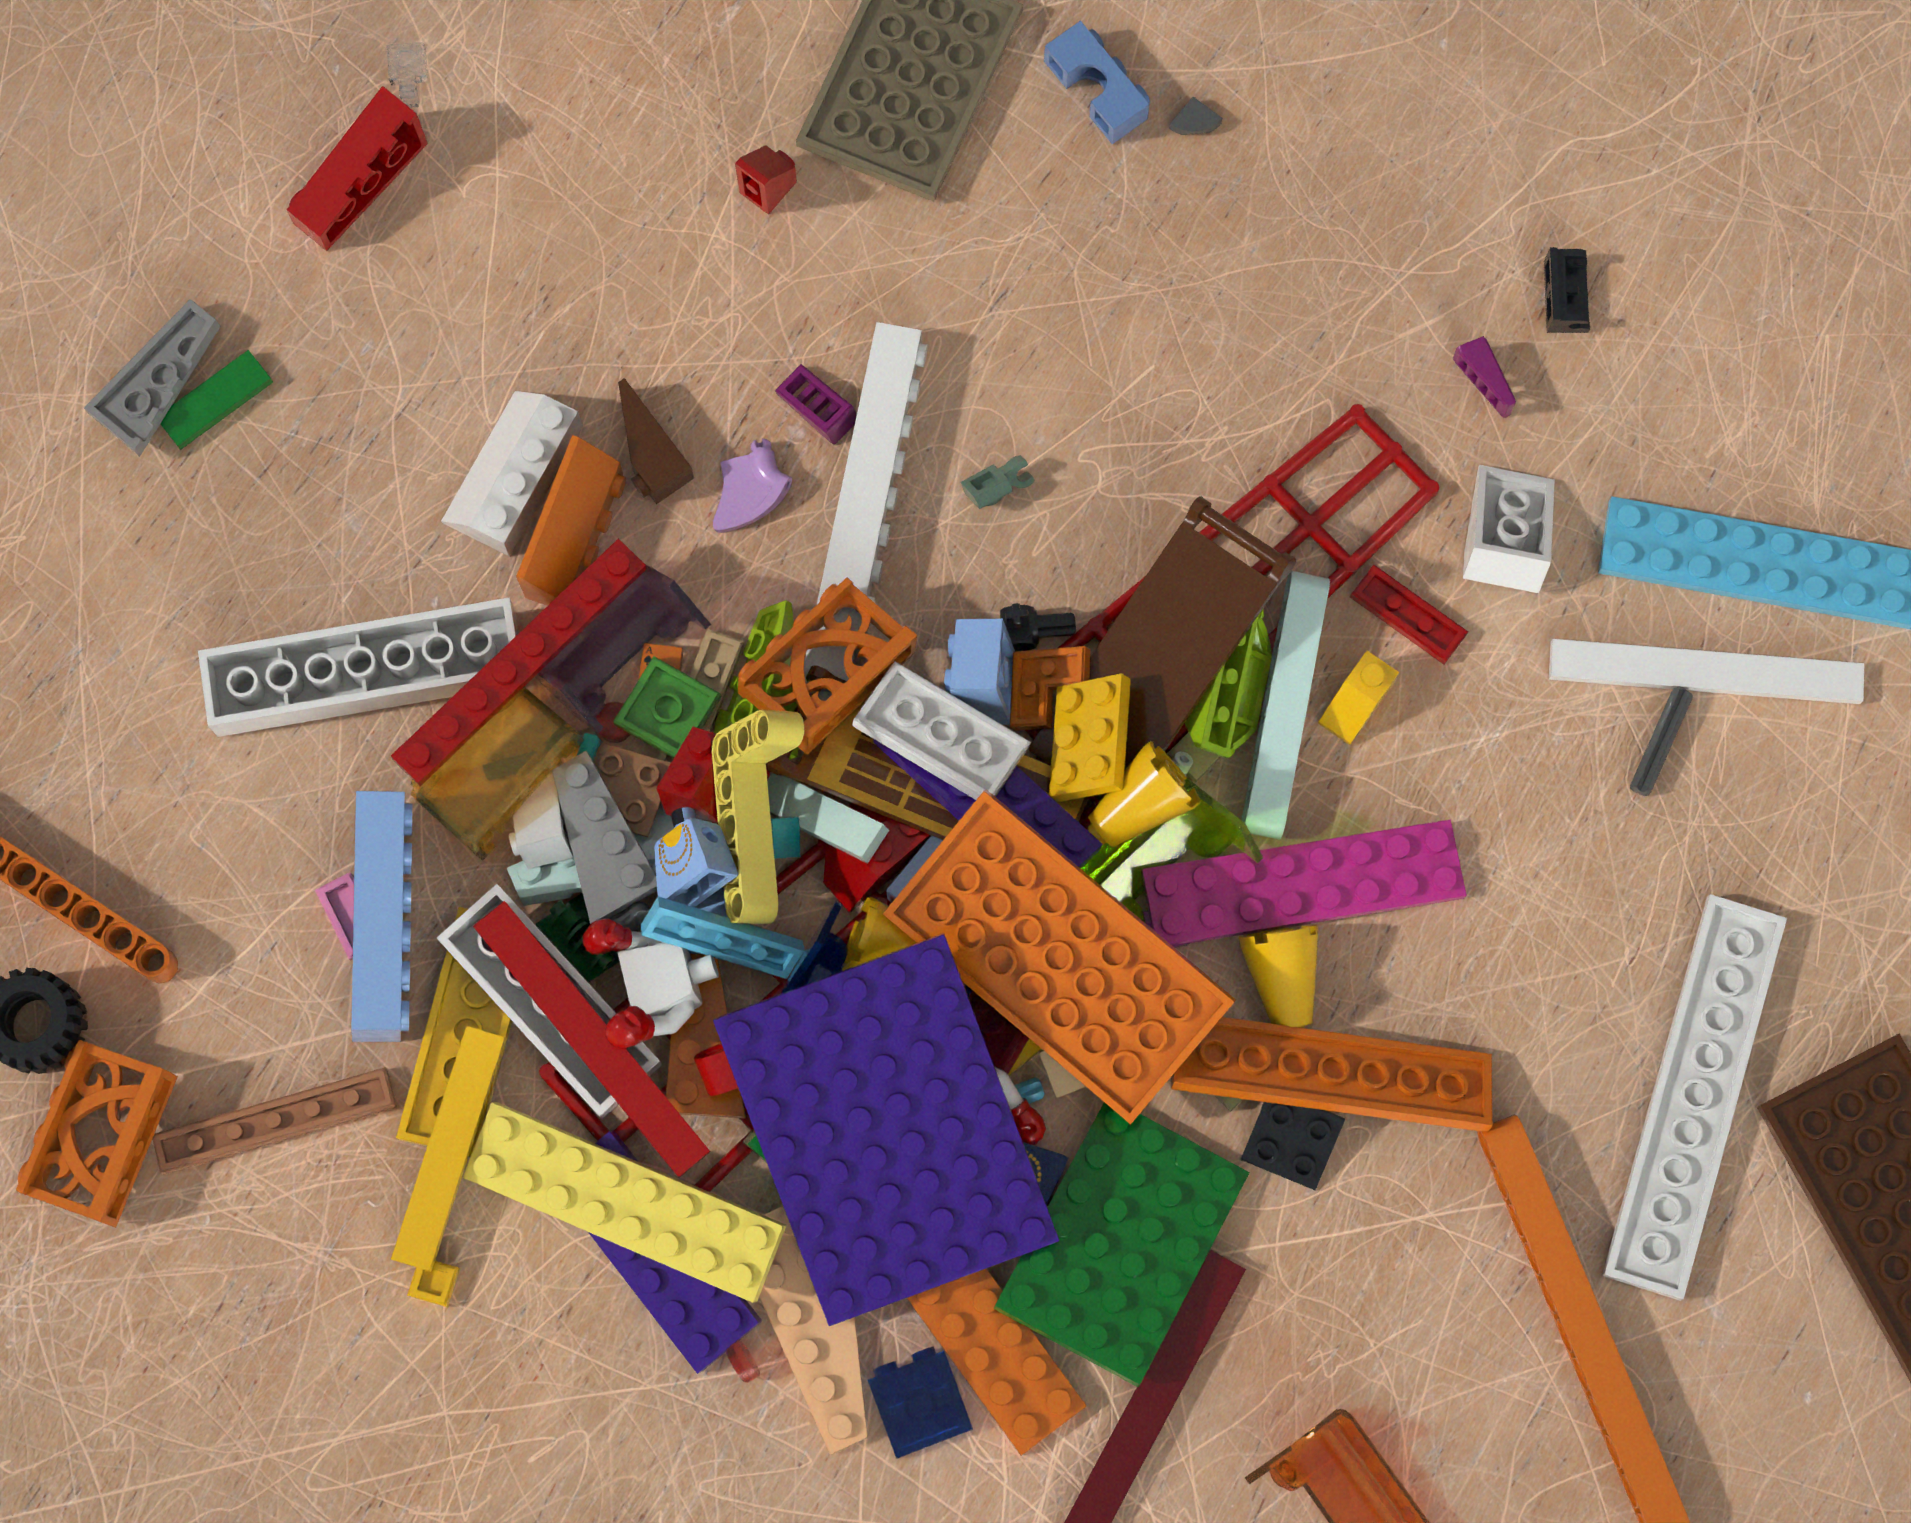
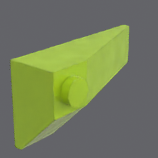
[714,600,799,760]

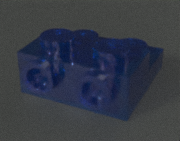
[868,1346,973,1459]

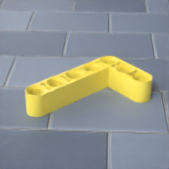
[712,710,804,924]

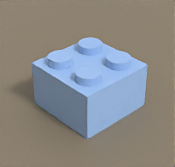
[944,618,1015,725]

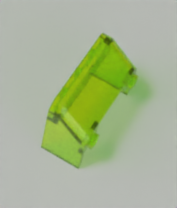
[1081,778,1263,922]

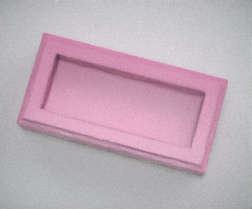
[315,872,354,961]

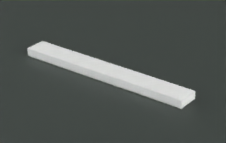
[1549,639,1864,704]

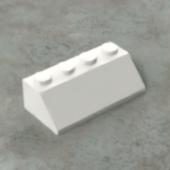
[441,391,583,557]

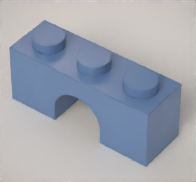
[1044,20,1150,144]

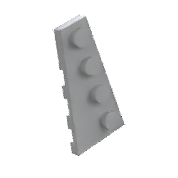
[84,299,221,457]
[552,751,657,924]

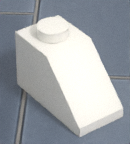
[509,774,574,869]

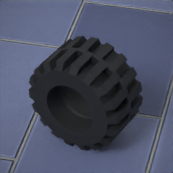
[0,968,88,1074]

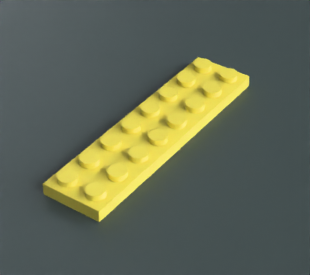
[463,1102,787,1303]

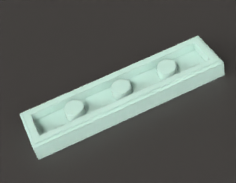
[767,772,889,864]

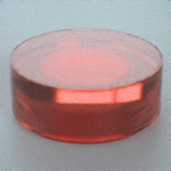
[595,702,631,743]
[726,1340,760,1383]

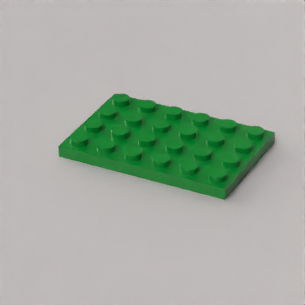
[994,1102,1250,1387]

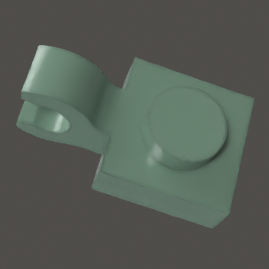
[960,455,1035,509]

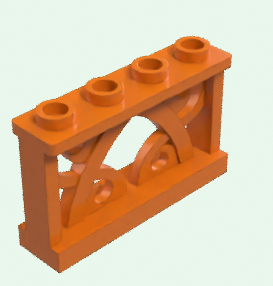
[738,577,917,755]
[16,1040,178,1228]

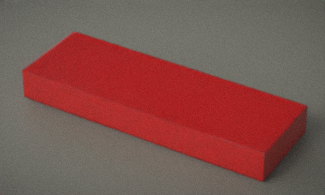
[1350,564,1468,665]

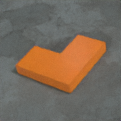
[1010,646,1090,731]

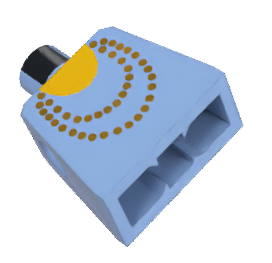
[654,807,738,907]

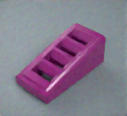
[1453,336,1516,418]
[775,364,857,445]

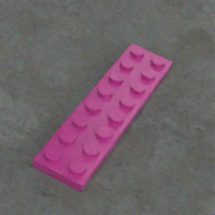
[1141,819,1467,946]

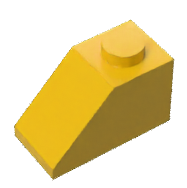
[1318,650,1399,745]

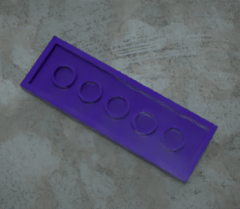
[873,739,1102,869]
[588,1131,762,1374]

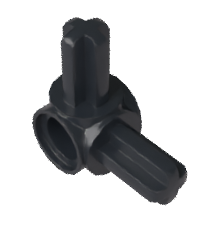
[1000,603,1076,652]

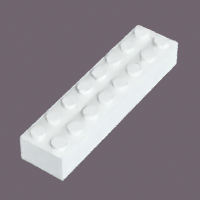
[198,597,519,737]

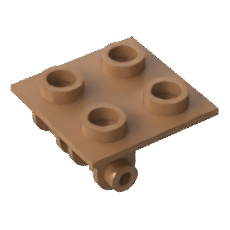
[593,743,671,837]

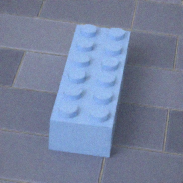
[351,791,413,1042]

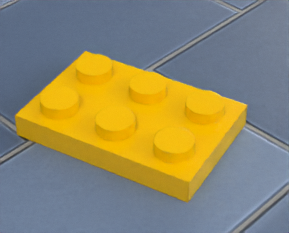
[1049,673,1131,802]

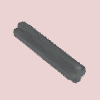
[1630,687,1693,796]

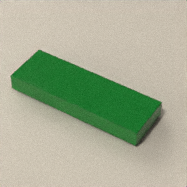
[160,350,273,450]

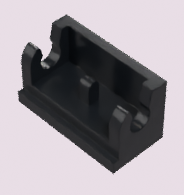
[1544,247,1590,333]

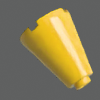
[1088,741,1201,847]
[842,897,916,971]
[1238,925,1318,1028]

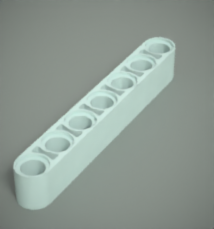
[1240,571,1330,840]

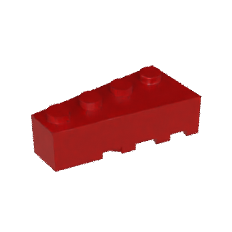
[286,86,428,251]

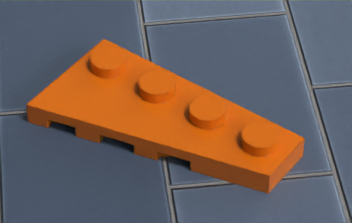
[666,954,746,1118]

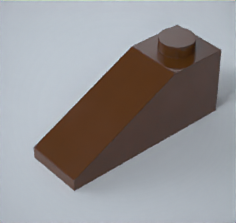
[618,378,694,504]

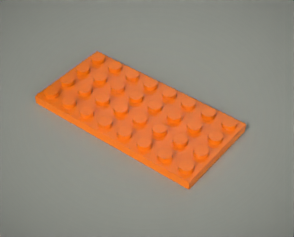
[883,789,1236,1124]

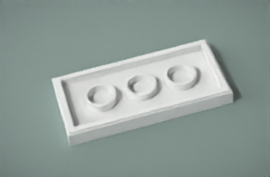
[852,661,1030,800]

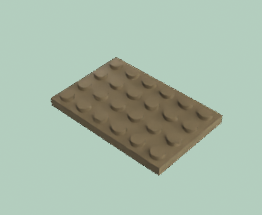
[796,0,1023,202]

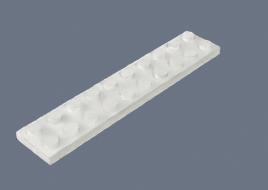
[1602,894,1787,1301]

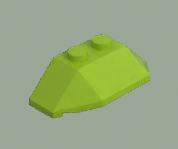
[1185,609,1272,758]

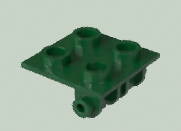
[535,893,620,983]

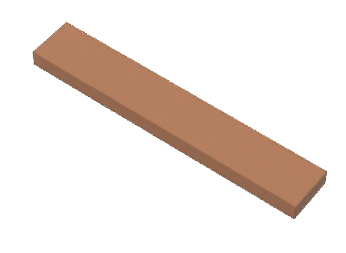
[152,1067,397,1175]

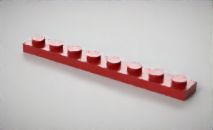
[391,538,647,786]

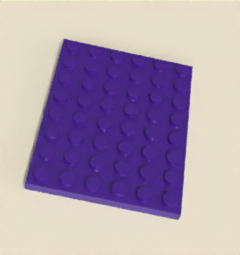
[713,933,1059,1326]

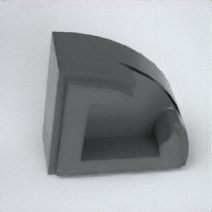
[1169,97,1223,135]

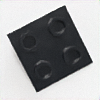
[1241,1102,1345,1190]

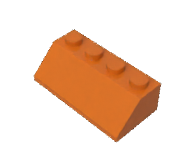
[516,435,626,606]

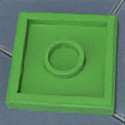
[613,656,721,758]

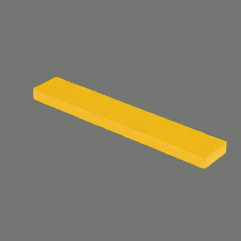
[391,1026,507,1272]

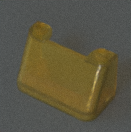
[410,687,585,861]

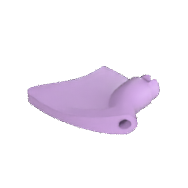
[713,439,792,533]

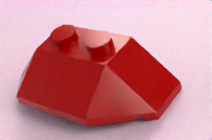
[823,803,931,913]

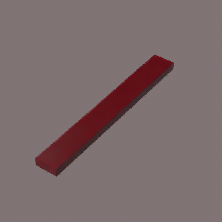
[1064,1250,1246,1523]

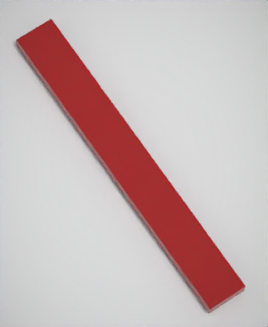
[473,901,711,1178]

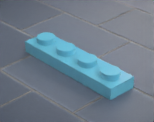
[641,896,804,979]

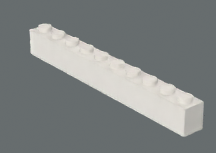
[804,322,928,701]

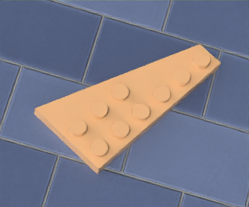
[759,1206,868,1455]

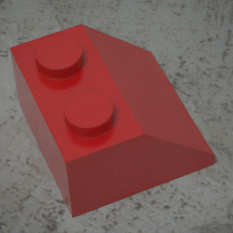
[656,726,771,824]

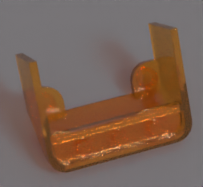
[1245,1409,1430,1523]

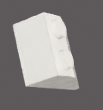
[1463,465,1555,593]

